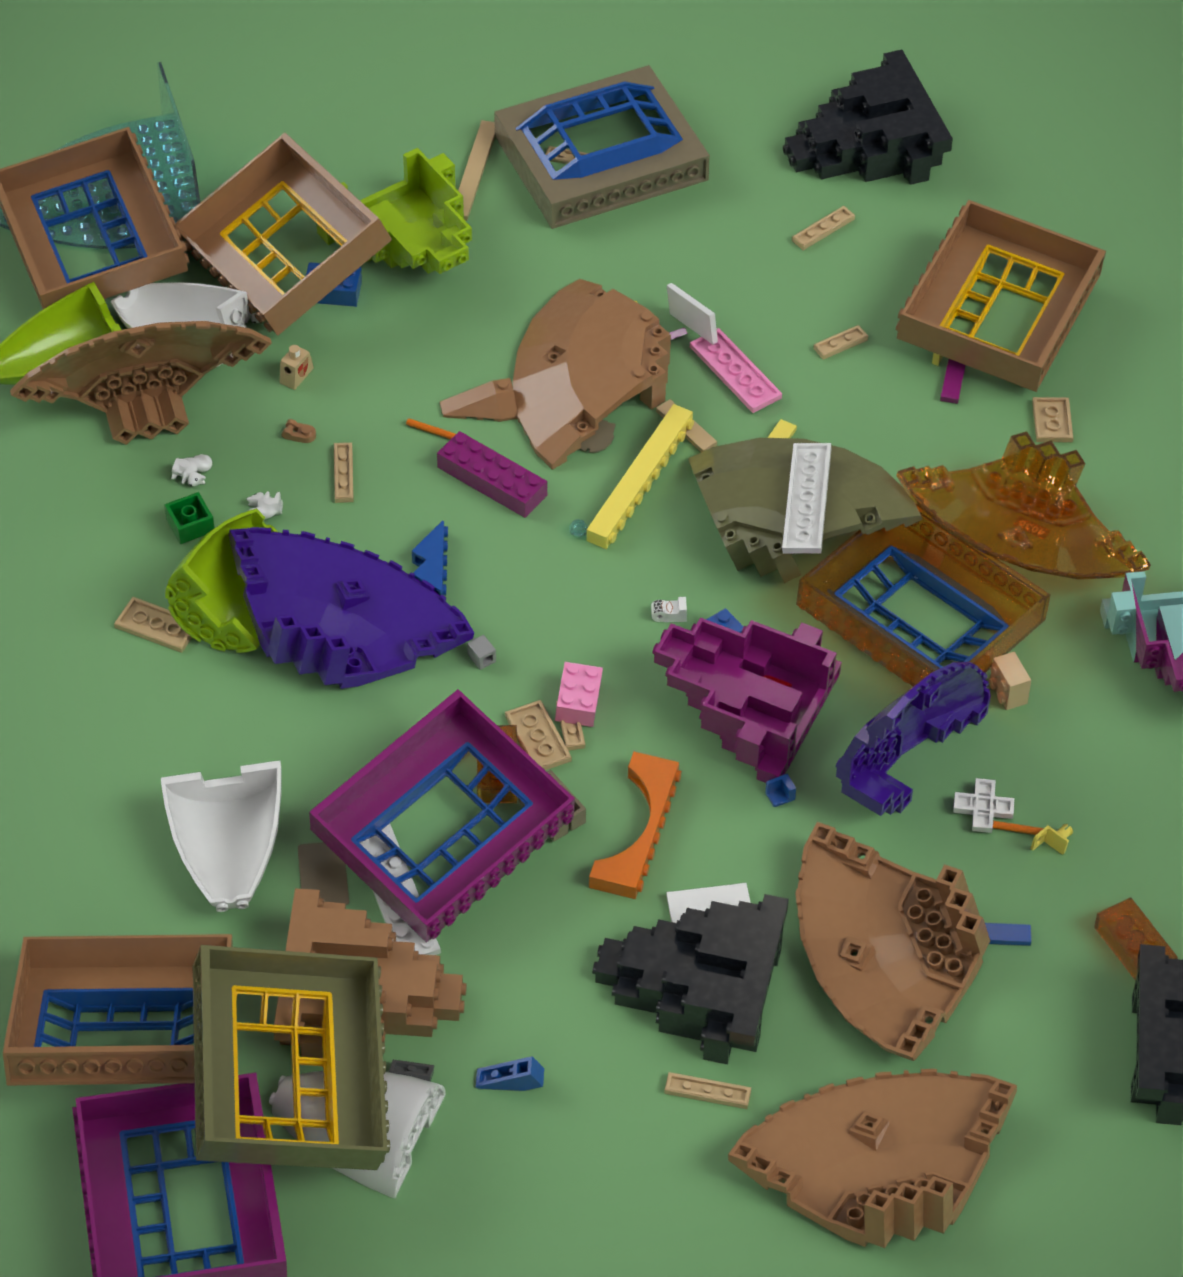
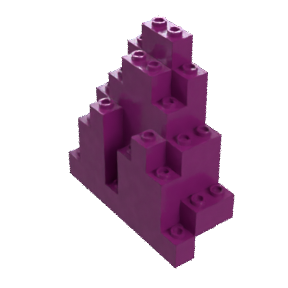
[652,617,842,783]

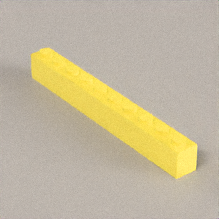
[587,404,694,549]

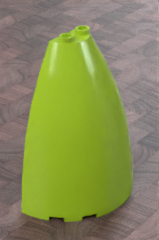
[0,282,121,385]
[165,508,278,653]

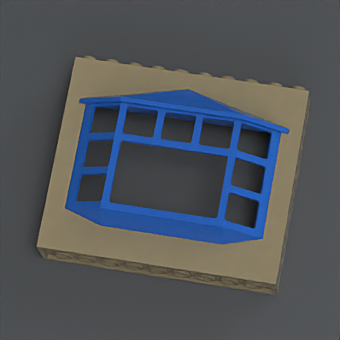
[494,65,710,229]

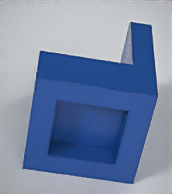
[765,774,796,807]

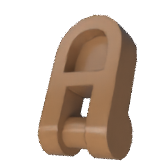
[281,419,316,443]

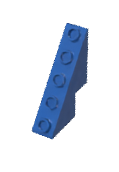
[412,520,448,596]

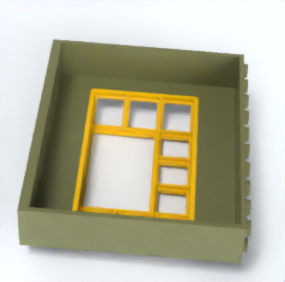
[192,945,390,1170]

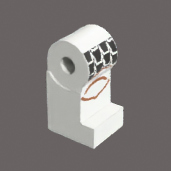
[651,597,687,622]

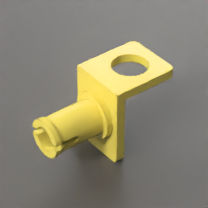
[1030,824,1073,855]

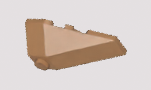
[440,378,517,422]

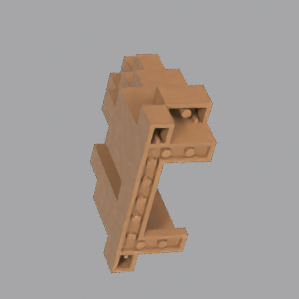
[274,888,467,1058]

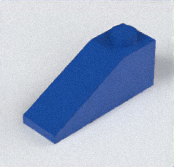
[476,1056,545,1091]

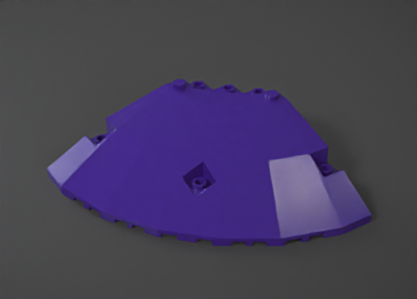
[228,527,474,689]
[835,662,991,816]

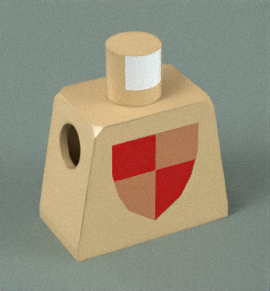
[280,345,314,390]

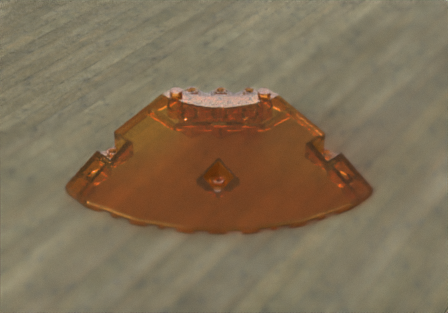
[896,431,1151,579]

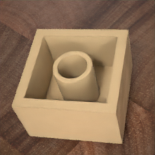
[989,652,1031,710]

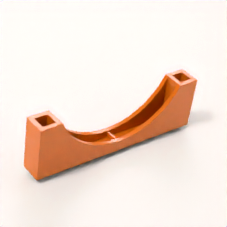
[589,751,682,899]

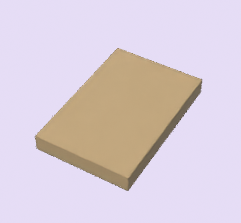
[1032,397,1073,442]

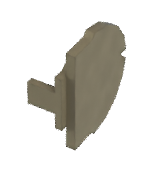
[580,420,616,453]

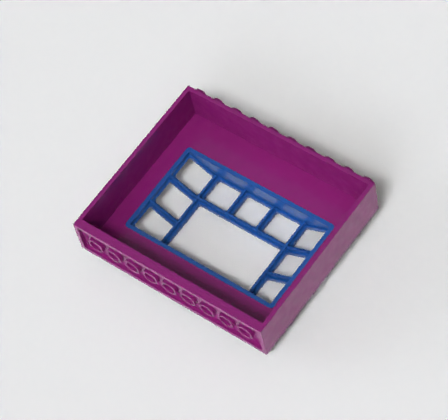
[309,689,575,943]
[72,1072,287,1277]

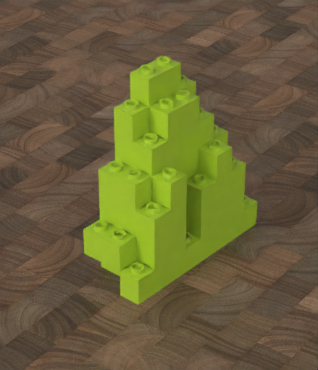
[316,147,472,274]

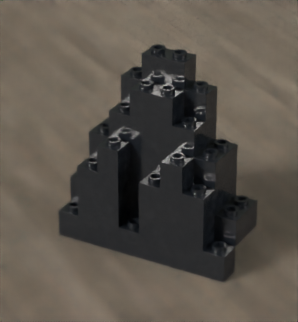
[783,49,953,185]
[592,894,789,1065]
[1131,944,1183,1125]

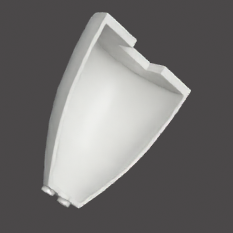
[111,283,249,367]
[161,761,281,912]
[269,1071,446,1199]

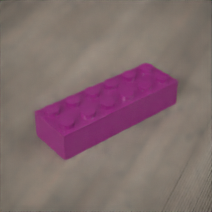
[437,431,548,518]

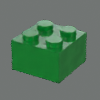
[164,492,215,544]

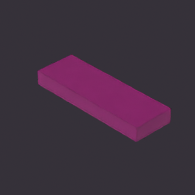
[940,359,966,404]

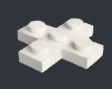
[953,778,1015,833]

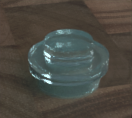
[569,519,588,537]

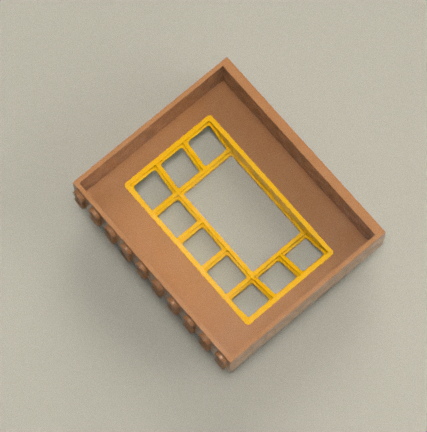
[174,133,392,336]
[896,200,1106,392]

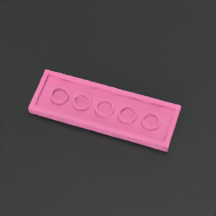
[690,328,782,413]

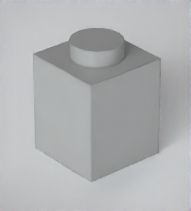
[467,635,496,670]

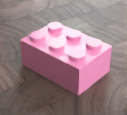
[555,662,603,727]

